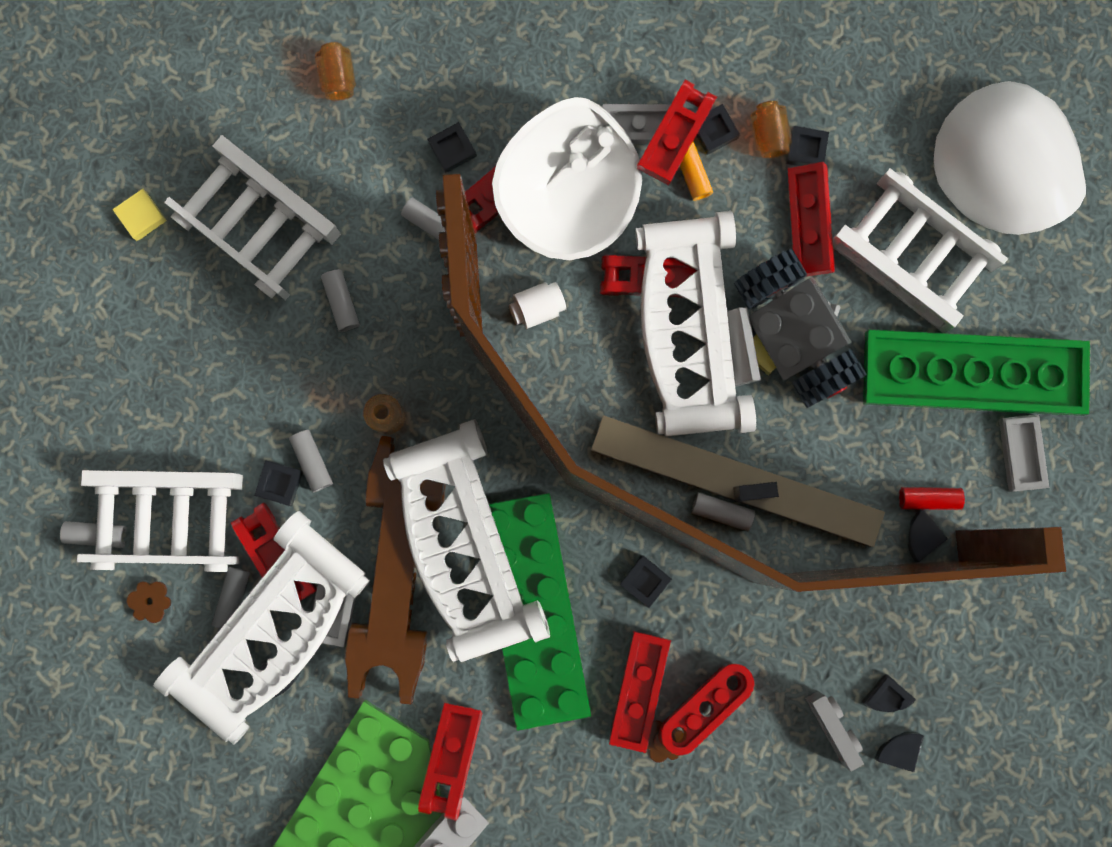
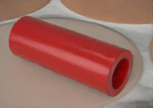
[899,487,965,510]

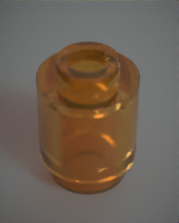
[315,42,356,101]
[750,101,792,158]
[363,394,405,435]

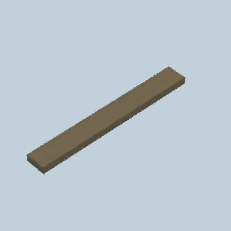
[591,415,885,547]

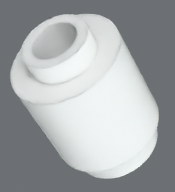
[509,282,566,329]

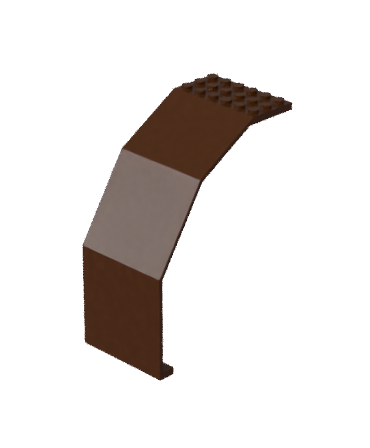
[436,174,1066,592]

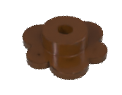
[127,581,171,623]
[647,720,684,763]

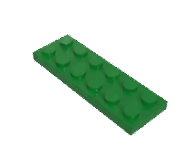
[863,330,1090,416]
[489,493,591,731]

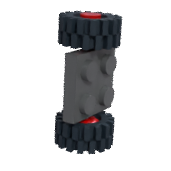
[734,249,867,408]

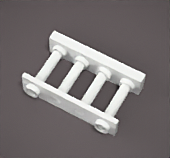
[165,135,341,301]
[832,168,1008,333]
[77,470,243,572]

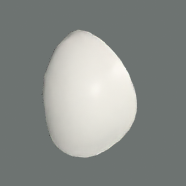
[934,81,1086,235]
[492,97,642,260]

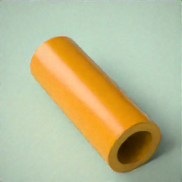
[680,141,713,201]

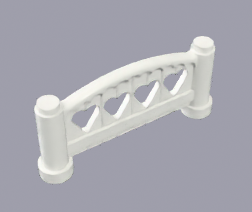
[635,211,756,437]
[383,419,550,662]
[153,511,370,745]

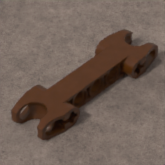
[345,436,446,705]

